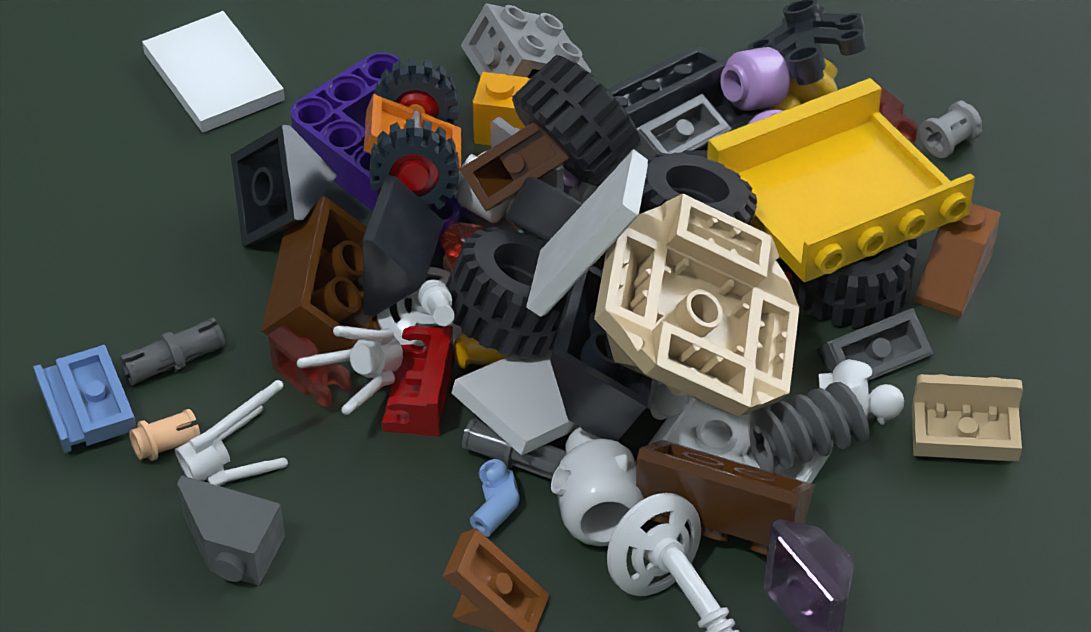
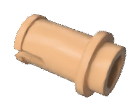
[129,409,200,461]

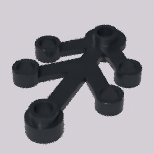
[747,0,867,85]

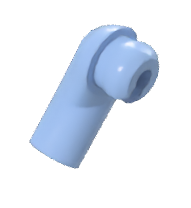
[470,459,520,537]

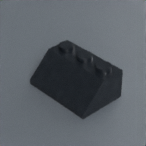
[550,265,653,441]

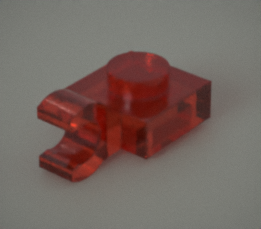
[268,325,352,406]

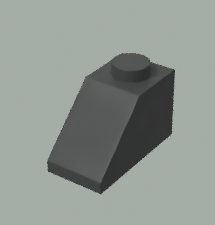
[177,476,285,586]

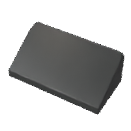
[635,94,731,158]
[817,308,934,381]

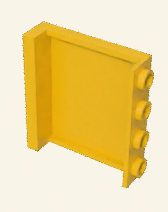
[707,78,975,283]

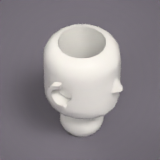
[551,427,645,547]

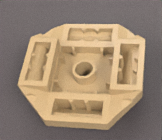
[594,194,799,417]

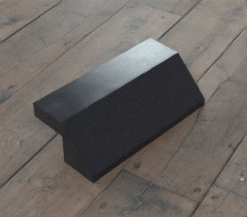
[607,45,764,151]

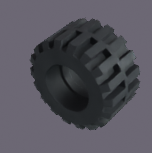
[512,55,641,187]
[639,152,757,226]
[446,227,568,358]
[788,238,917,328]

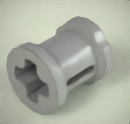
[920,100,982,158]

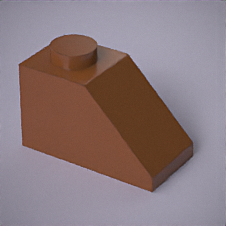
[914,203,1001,318]

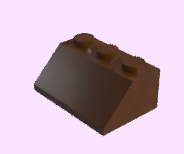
[261,196,381,358]
[636,440,815,557]

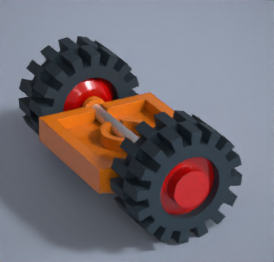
[364,58,461,210]

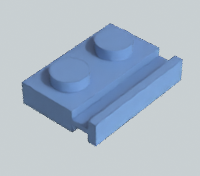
[33,345,137,453]

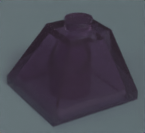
[764,519,854,632]

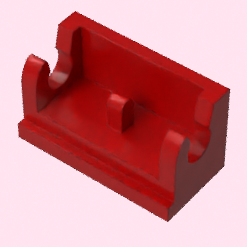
[382,325,454,437]

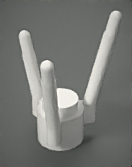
[297,326,403,415]
[175,380,288,486]

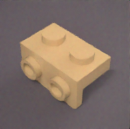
[912,374,1023,462]

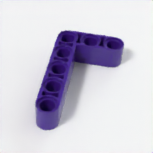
[290,52,462,256]

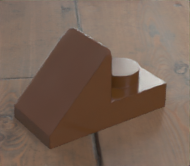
[459,122,571,212]

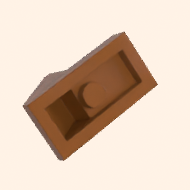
[443,528,550,632]

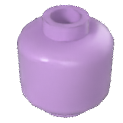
[720,47,791,111]

